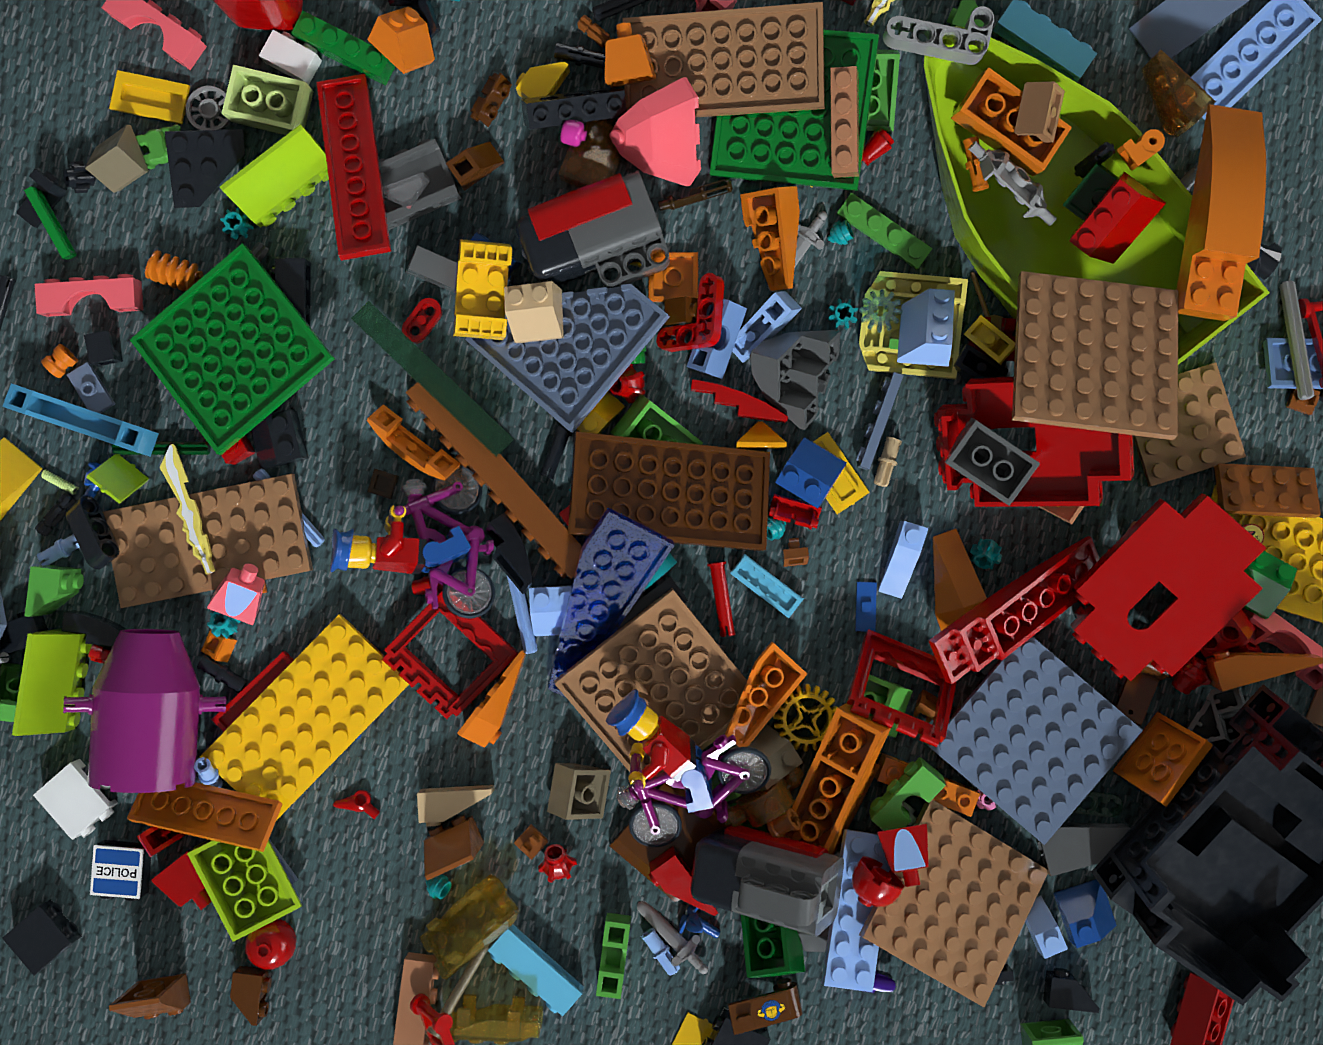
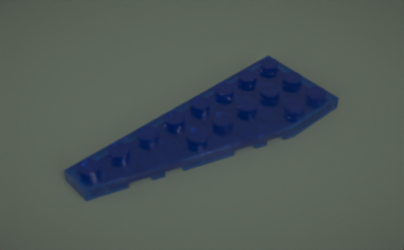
[547,507,674,698]

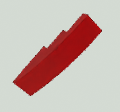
[691,379,788,423]

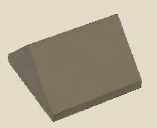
[85,125,149,193]

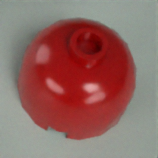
[852,856,905,907]
[245,919,296,970]

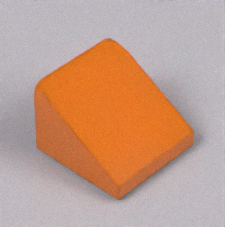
[201,629,237,663]

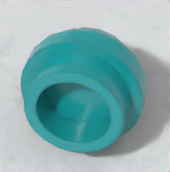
[827,220,854,245]
[767,516,787,540]
[426,874,452,900]

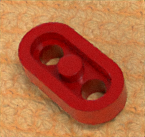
[402,298,443,344]

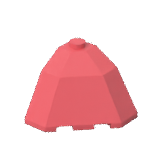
[609,77,701,186]

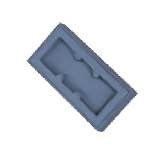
[67,362,115,414]

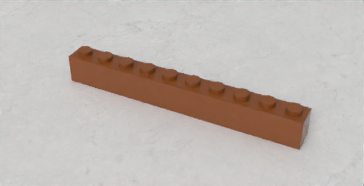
[406,373,593,580]

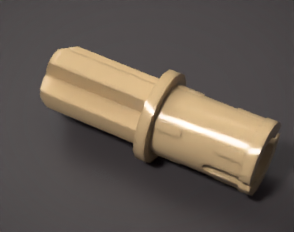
[874,437,902,487]

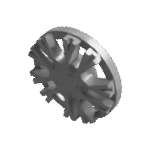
[186,86,230,130]

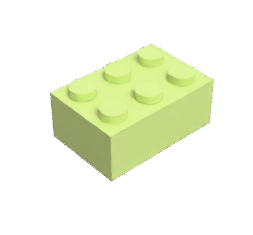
[222,65,314,135]

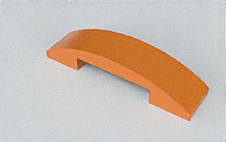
[367,404,461,480]

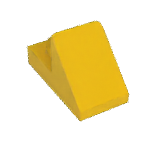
[964,315,1015,365]

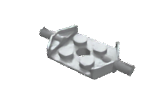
[968,141,1057,226]

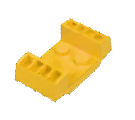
[453,239,512,340]

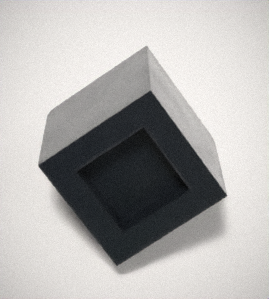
[84,330,123,367]

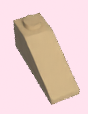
[417,785,495,826]

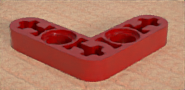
[656,273,724,352]

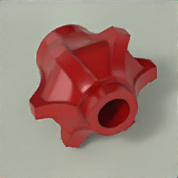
[610,364,645,403]
[1172,656,1212,694]
[538,844,577,883]

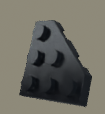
[165,129,245,208]

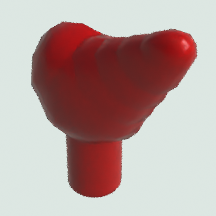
[333,790,380,820]

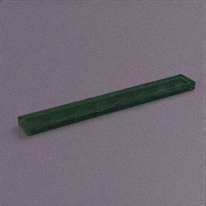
[351,301,514,458]

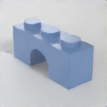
[687,299,747,379]

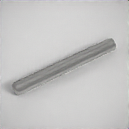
[1279,281,1314,400]

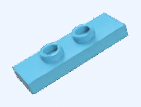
[730,554,804,618]

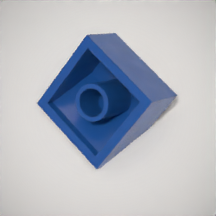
[775,437,847,509]

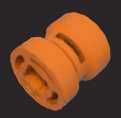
[41,344,78,378]

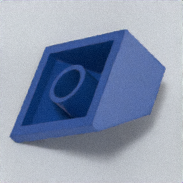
[1054,879,1117,948]

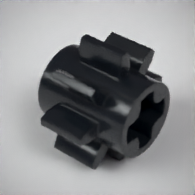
[63,161,95,193]

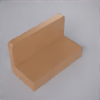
[1014,81,1065,142]

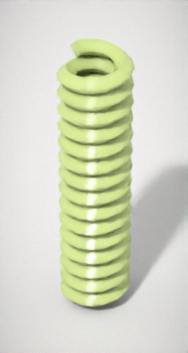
[41,470,79,495]

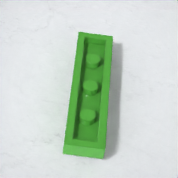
[837,193,932,270]

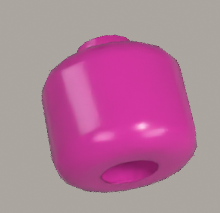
[560,119,587,147]

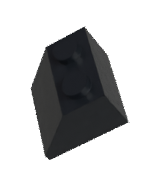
[251,409,309,470]

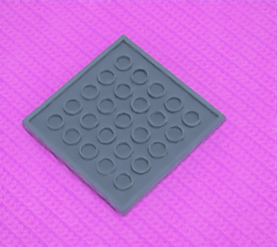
[927,637,1143,845]

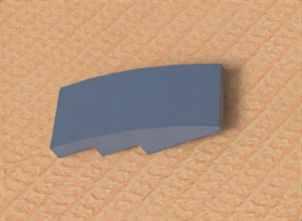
[1129,0,1249,69]

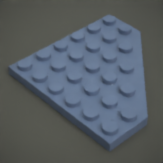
[465,284,670,433]

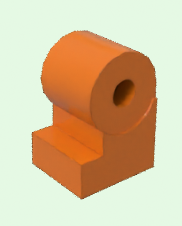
[1116,129,1165,171]

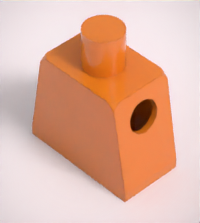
[605,23,657,88]

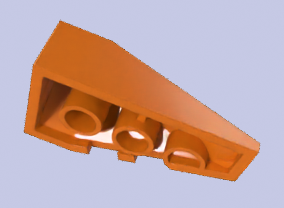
[740,186,800,291]
[933,528,987,631]
[725,642,807,747]
[457,649,526,748]
[1206,650,1323,692]

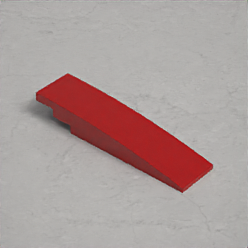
[929,536,1099,684]

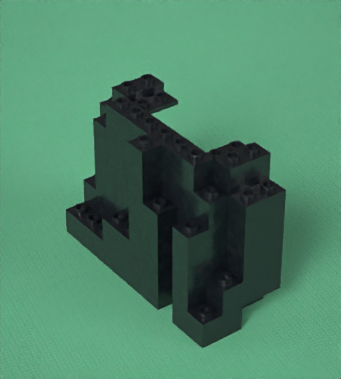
[1091,684,1323,1006]

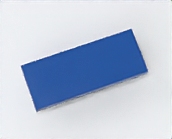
[855,582,877,632]

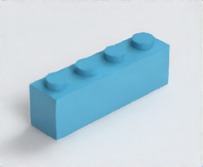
[993,0,1097,82]
[488,922,584,1016]

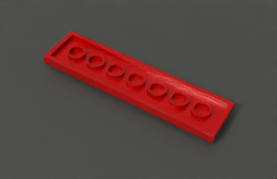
[316,74,391,261]

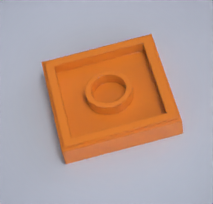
[649,252,698,302]

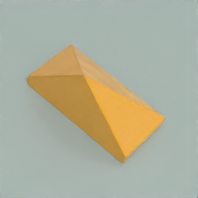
[736,421,787,449]

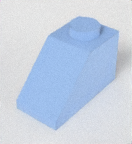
[1025,896,1068,959]

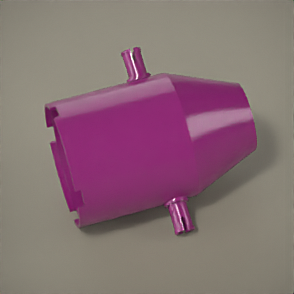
[63,629,226,793]

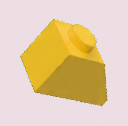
[516,62,570,99]
[577,391,625,434]

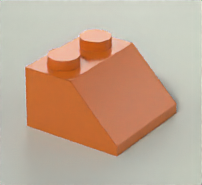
[367,6,435,74]

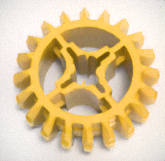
[773,684,838,751]

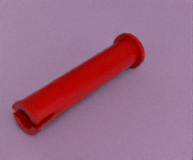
[707,561,736,637]

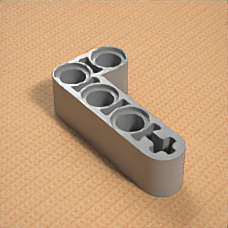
[883,6,994,65]

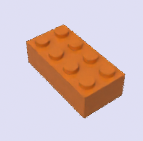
[951,67,1072,177]

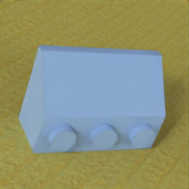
[897,288,955,367]
[529,584,607,636]

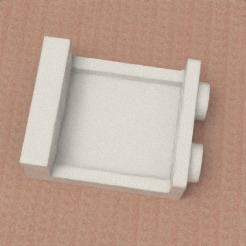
[33,759,118,840]

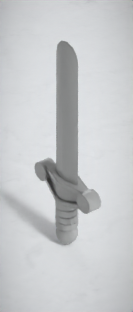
[768,211,827,292]
[637,901,708,974]

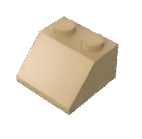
[504,281,564,343]

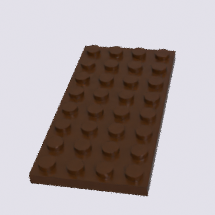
[568,432,770,551]

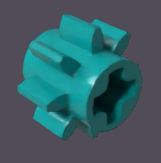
[220,207,254,240]
[828,298,859,330]
[970,539,1002,569]
[207,611,241,639]

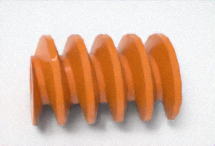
[145,250,204,292]

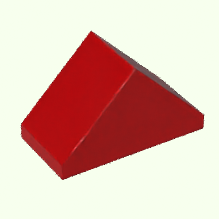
[137,827,186,857]

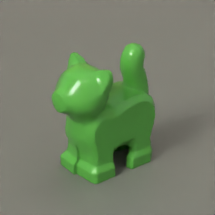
[135,124,181,169]

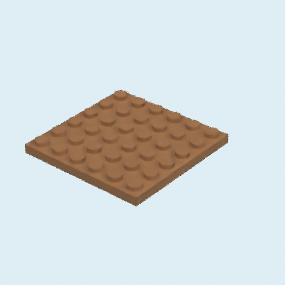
[1012,271,1178,440]
[554,588,747,788]
[859,799,1048,1007]

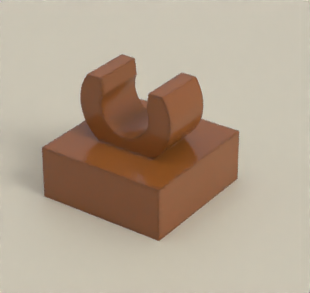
[1286,389,1320,415]
[782,538,809,567]
[913,689,938,723]
[514,824,549,860]

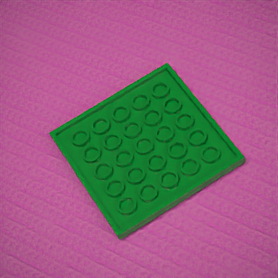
[710,30,879,191]
[130,243,335,455]

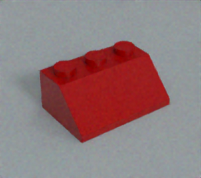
[1069,172,1166,264]
[1170,972,1234,1045]

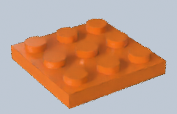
[1113,712,1213,807]

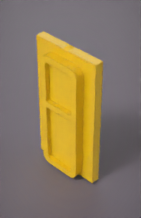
[109,70,190,124]
[812,432,870,514]

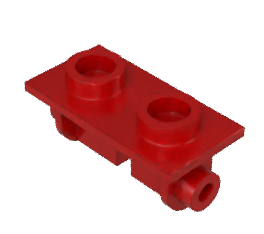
[768,494,822,529]

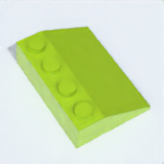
[220,124,329,227]
[12,628,92,736]
[187,839,302,942]

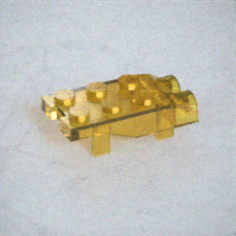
[419,874,520,980]
[437,994,543,1045]

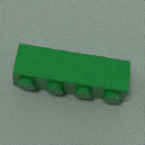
[291,11,395,86]

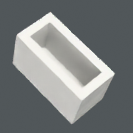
[259,30,322,85]

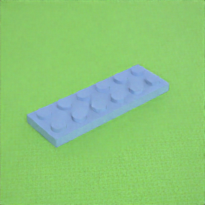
[1177,0,1322,120]
[821,829,890,992]

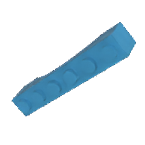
[2,383,159,457]

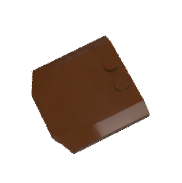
[609,782,736,902]

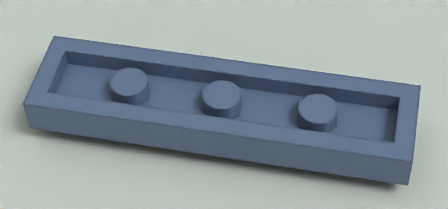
[856,372,904,470]

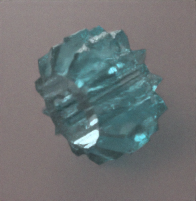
[859,289,902,333]

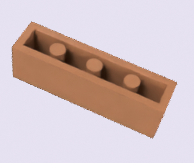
[831,66,859,178]
[393,952,441,1045]

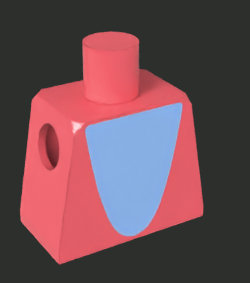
[207,564,265,625]

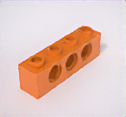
[875,753,980,817]

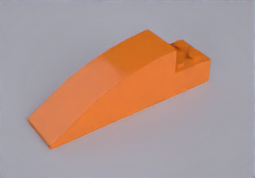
[1176,104,1266,321]
[783,703,891,855]

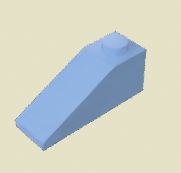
[732,291,802,363]
[878,521,928,599]

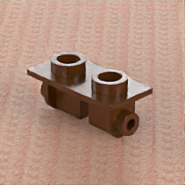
[470,73,512,127]

